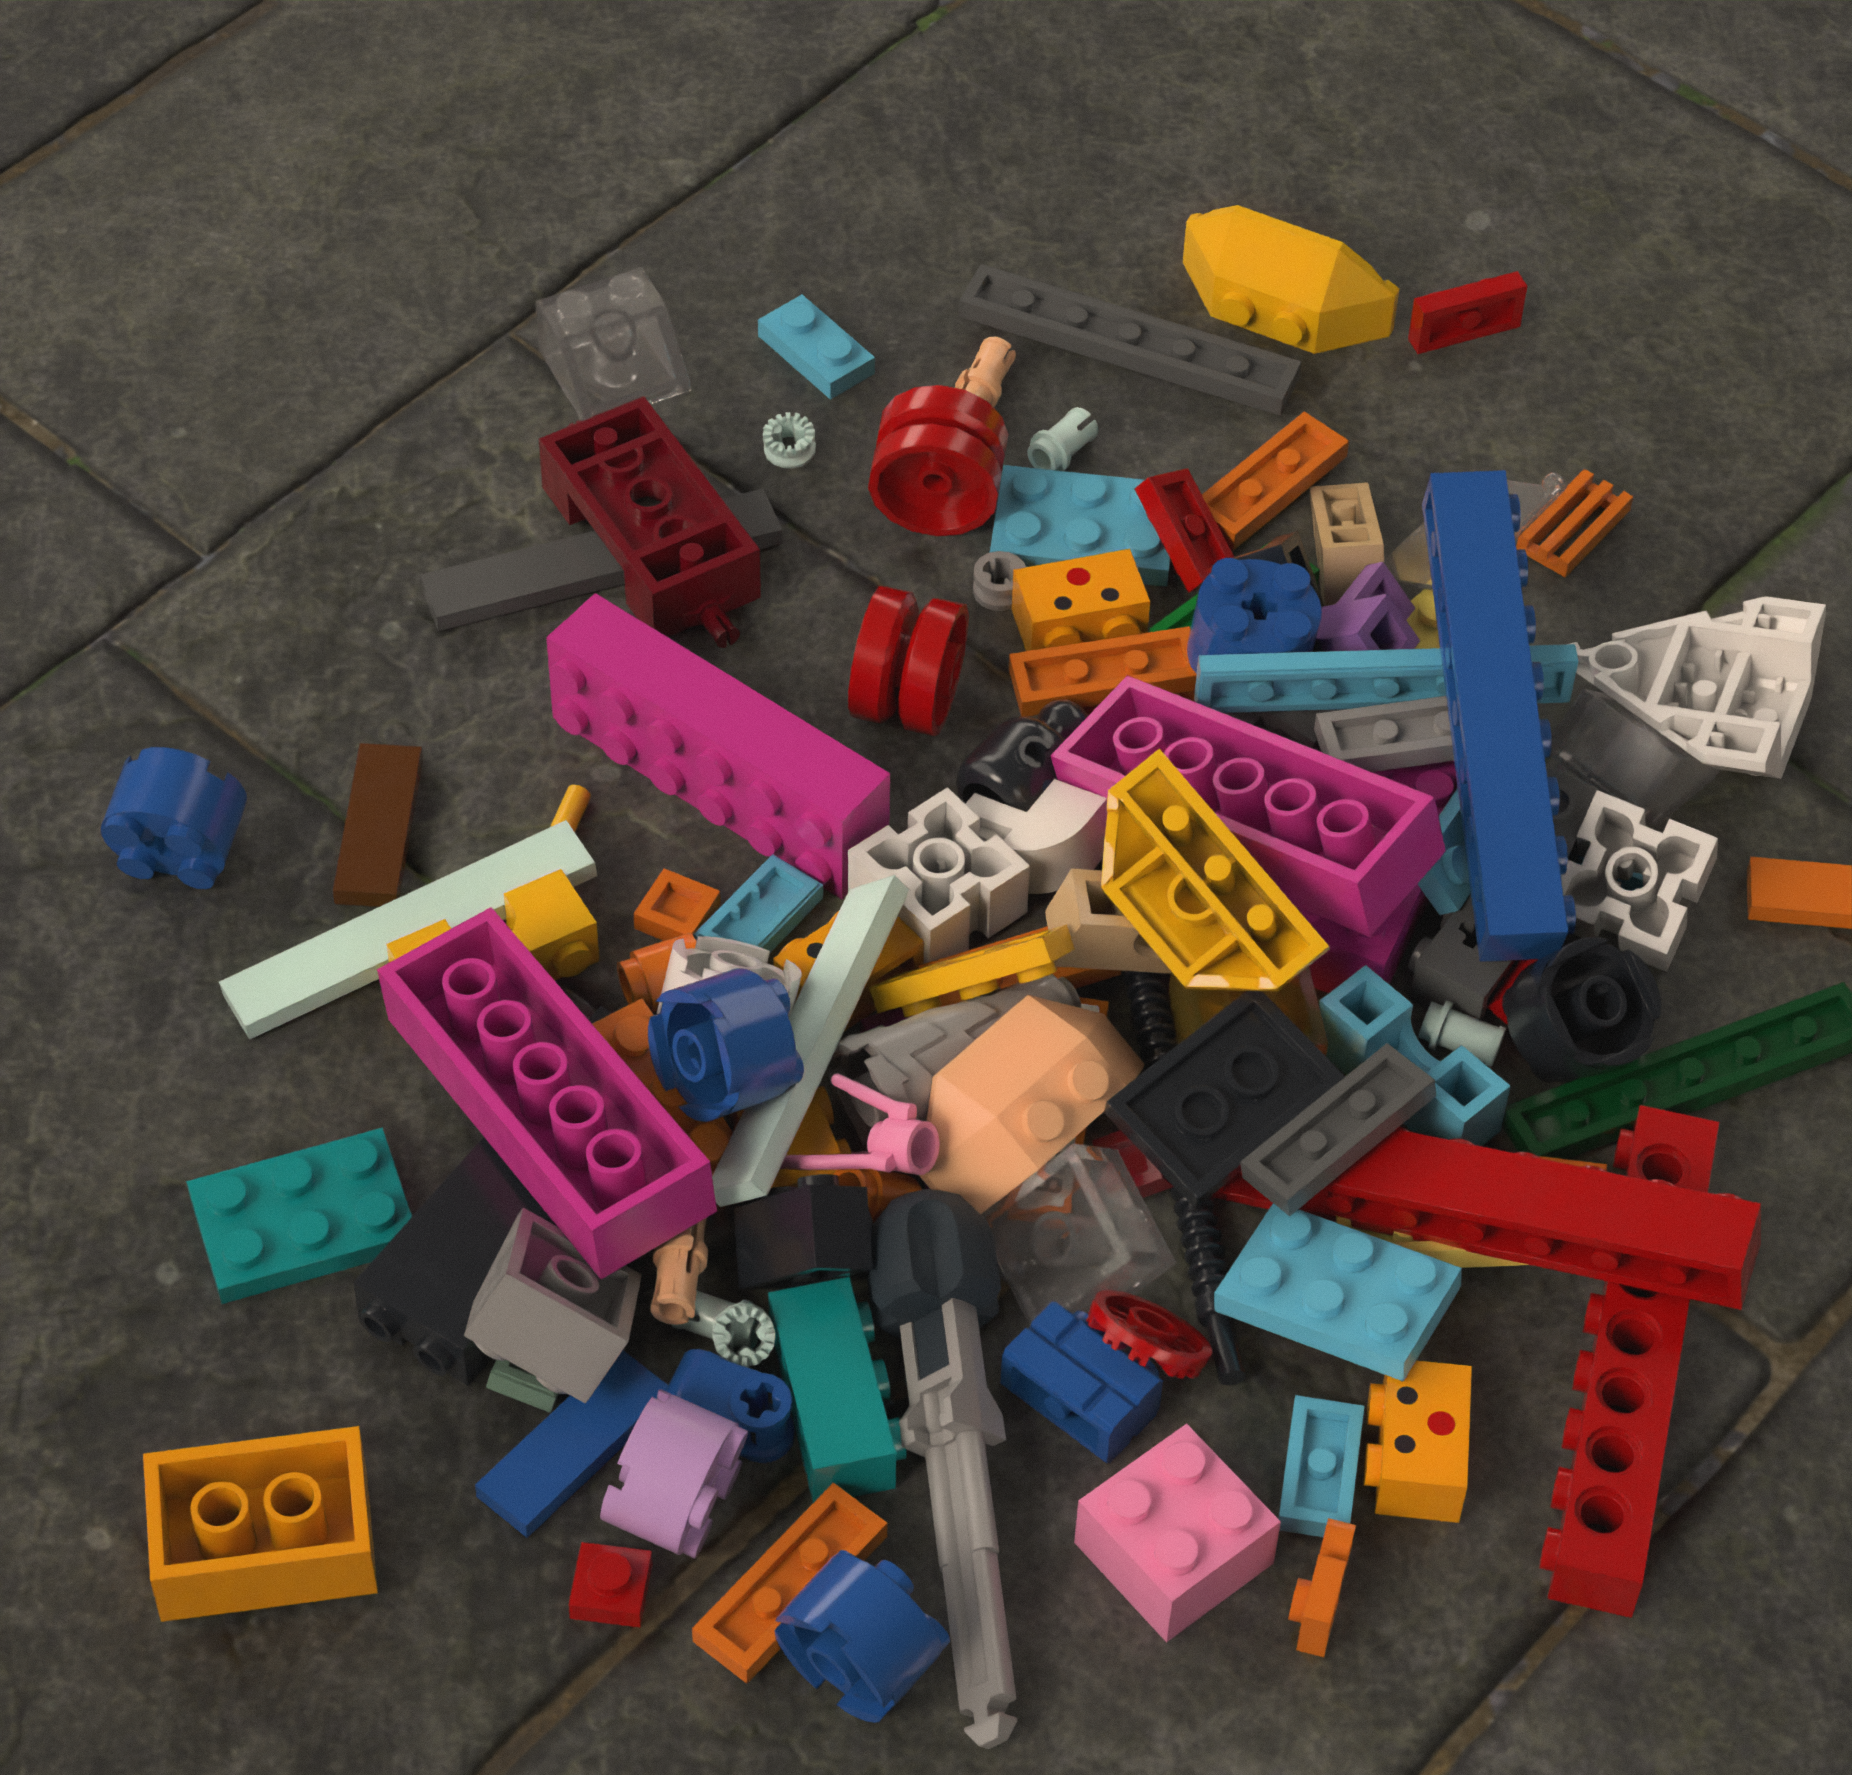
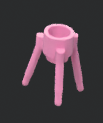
[780,1073,940,1175]

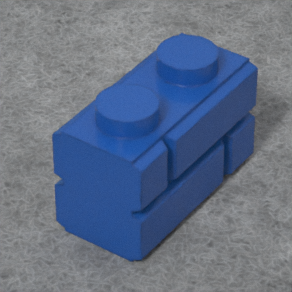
[1000,1301,1163,1463]

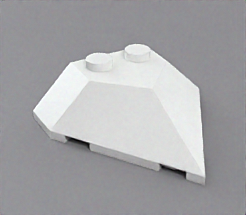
[1566,596,1826,779]

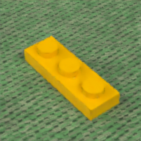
[870,924,1075,1017]

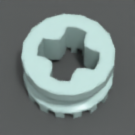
[763,412,816,468]
[712,1302,776,1367]

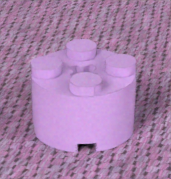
[600,1389,748,1558]

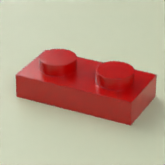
[1408,271,1528,354]
[1134,468,1234,593]

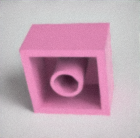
[1074,1423,1281,1643]

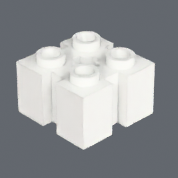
[848,787,1030,964]
[1561,790,1718,972]

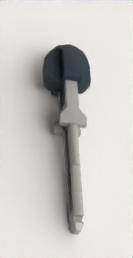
[866,1189,1017,1749]

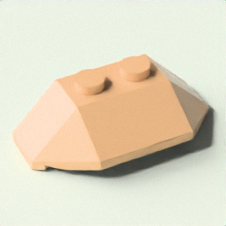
[919,995,1145,1214]

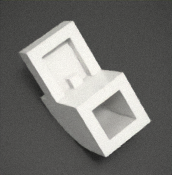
[966,779,1107,894]

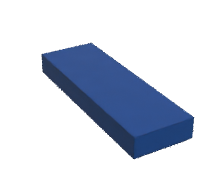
[475,1350,668,1538]

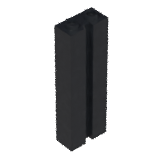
[353,1006,613,1386]

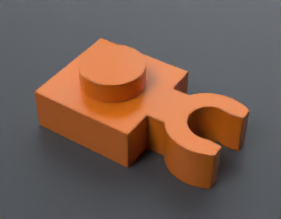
[1288,1518,1356,1658]

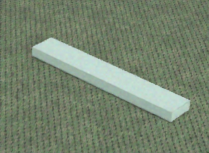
[219,820,597,1040]
[712,875,909,1207]

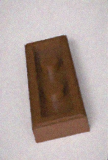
[333,743,423,907]

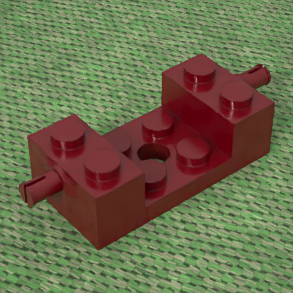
[539,396,761,648]

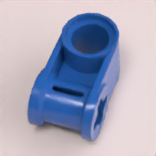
[666,1349,795,1463]

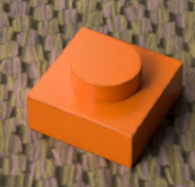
[633,868,721,941]

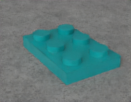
[186,1128,412,1304]

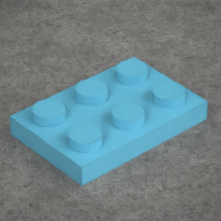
[990,465,1170,586]
[1214,1203,1462,1381]

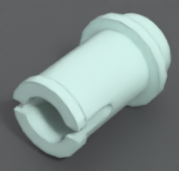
[1027,407,1099,471]
[1418,1000,1506,1067]
[671,1290,760,1352]

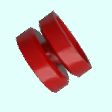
[868,385,1009,536]
[848,586,969,736]

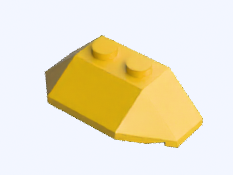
[1183,205,1400,354]
[1101,749,1330,992]

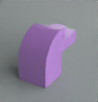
[1316,562,1420,652]

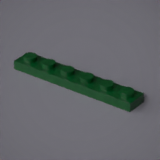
[1502,982,1852,1159]

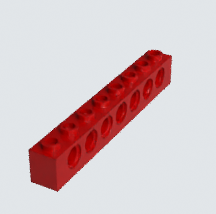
[1539,1105,1719,1618]

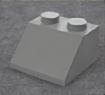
[464,1208,642,1404]

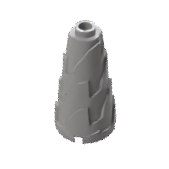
[827,974,1081,1146]

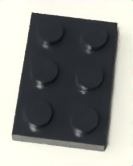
[1104,991,1345,1209]

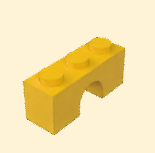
[386,869,599,981]

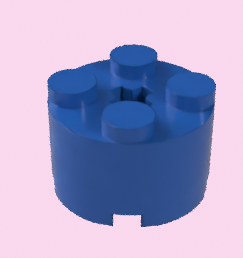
[1187,558,1322,674]
[101,747,247,889]
[648,968,804,1122]
[774,1550,950,1723]

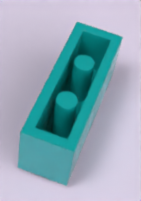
[768,1277,907,1503]

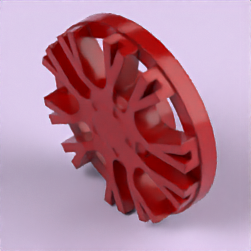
[1086,1290,1212,1379]

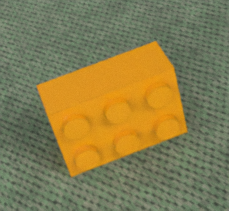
[143,1426,378,1622]

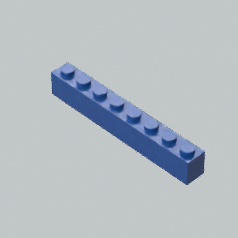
[1422,470,1576,962]

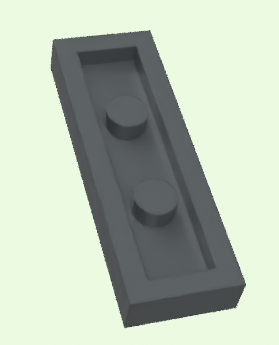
[1240,1043,1436,1216]

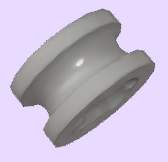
[973,551,1026,611]

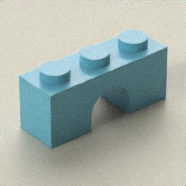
[1313,965,1510,1146]

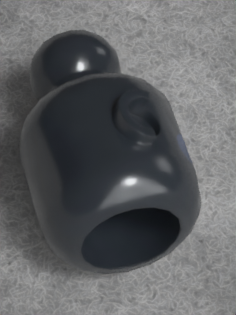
[956,699,1089,812]

